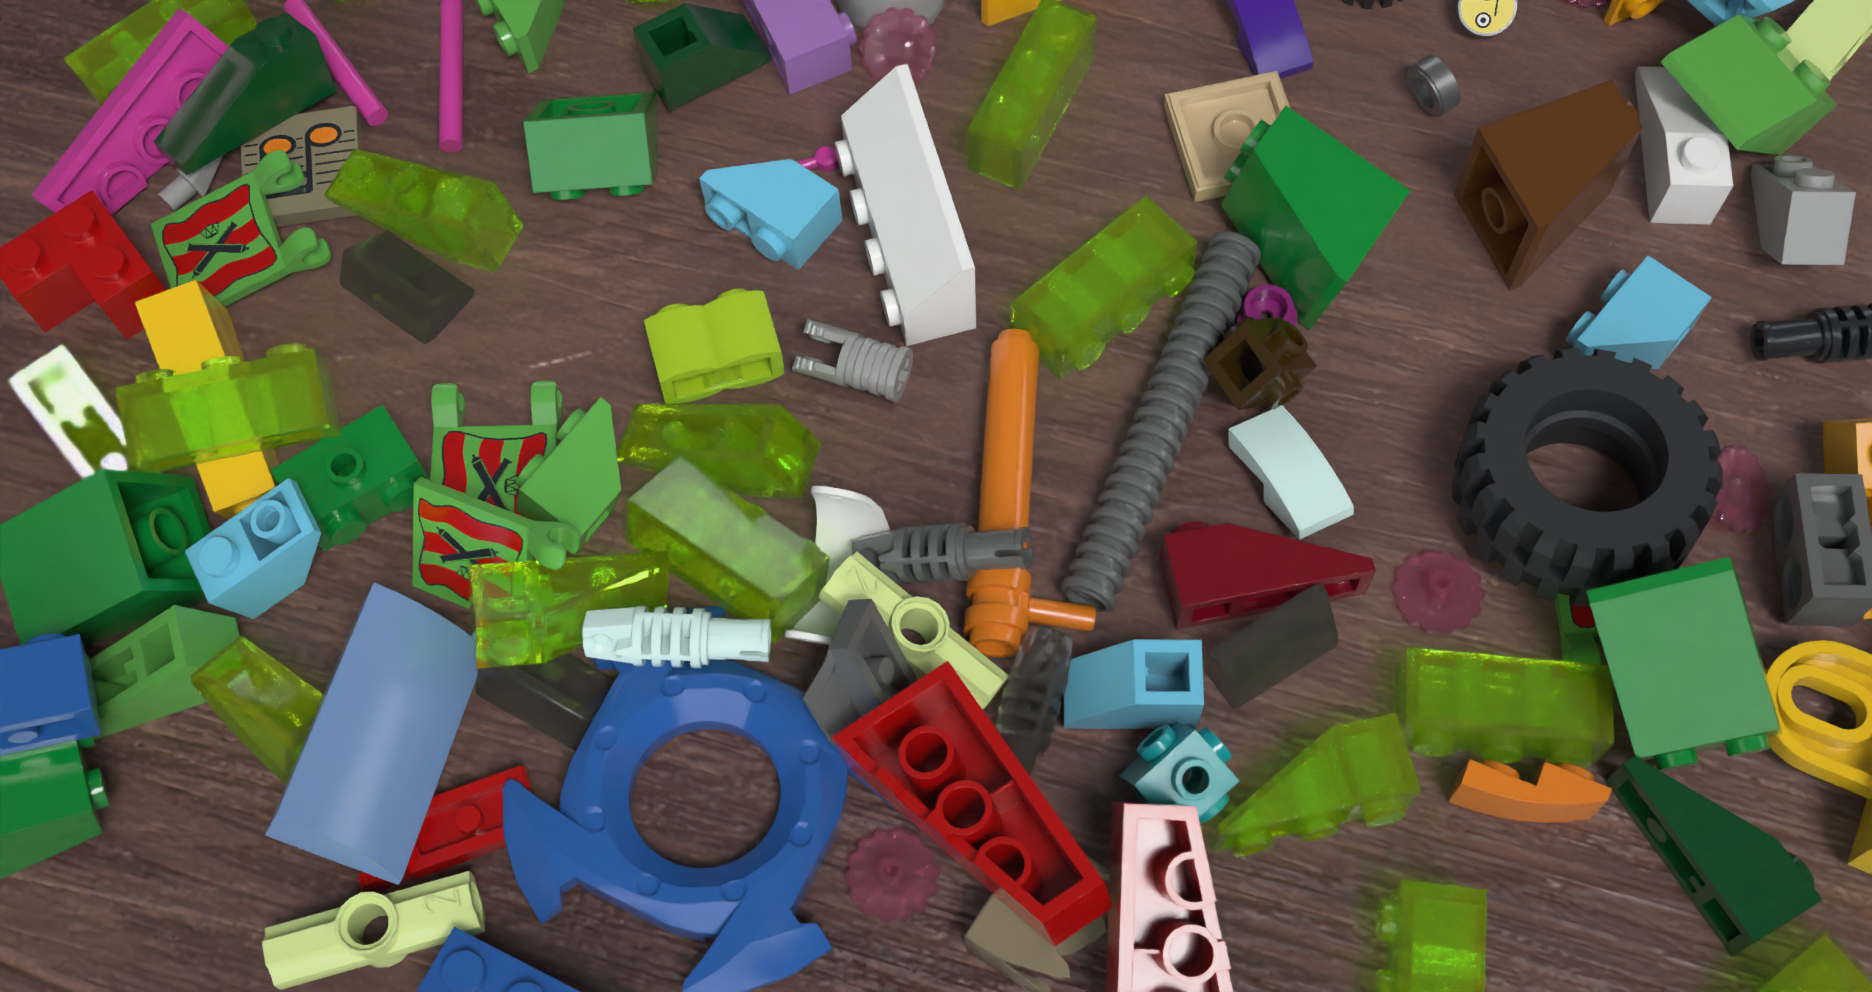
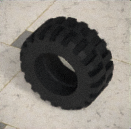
[1452,348,1724,606]

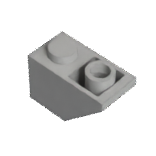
[1750,155,1856,265]

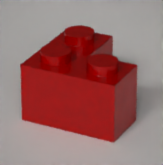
[0,190,166,340]

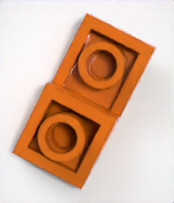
[1448,759,1612,823]

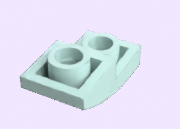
[1229,405,1354,540]

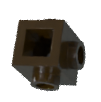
[1203,317,1317,410]

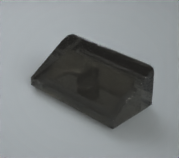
[340,230,475,344]
[1206,584,1338,709]
[475,628,615,751]

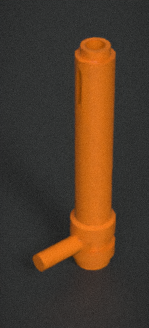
[963,329,1096,658]

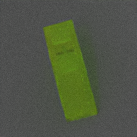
[191,635,323,785]

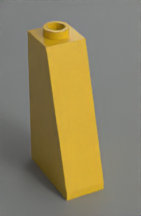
[135,280,279,520]

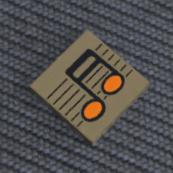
[241,105,367,227]

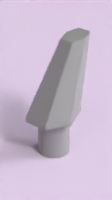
[157,155,223,212]

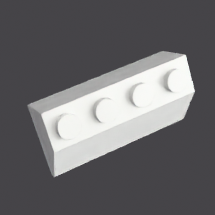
[834,64,976,346]

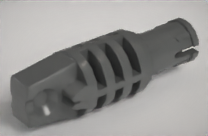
[852,523,1034,584]

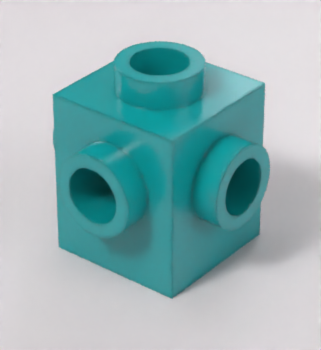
[1119,722,1239,823]

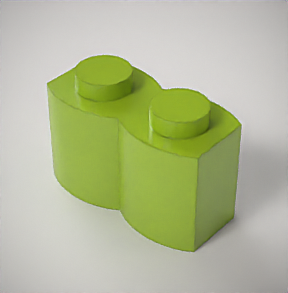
[644,289,785,404]

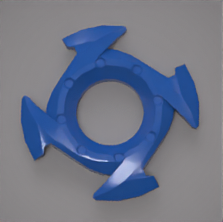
[503,606,895,992]

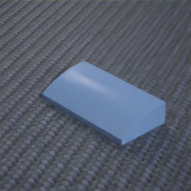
[265,582,487,885]

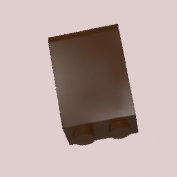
[1454,80,1642,290]

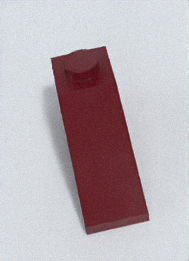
[1159,521,1376,630]

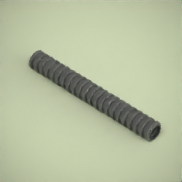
[1061,231,1261,613]

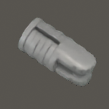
[792,318,913,402]

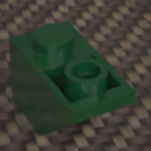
[632,3,771,111]

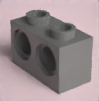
[1769,473,1872,626]

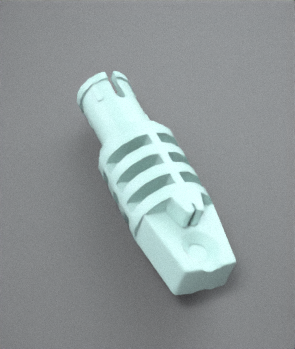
[582,606,771,668]

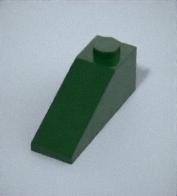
[154,12,337,175]
[1605,756,1823,957]

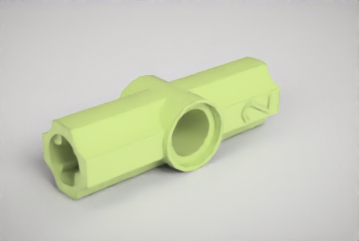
[818,552,1009,709]
[262,871,486,990]

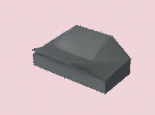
[802,599,918,747]

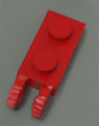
[357,765,536,892]

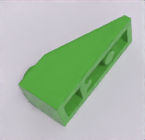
[89,605,248,740]

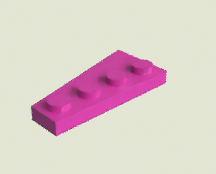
[32,8,229,215]

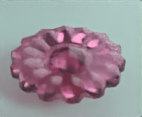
[859,8,939,83]
[1714,445,1771,533]
[1392,550,1485,635]
[845,829,940,923]

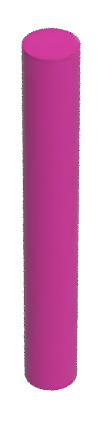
[283,0,388,126]
[439,0,463,153]

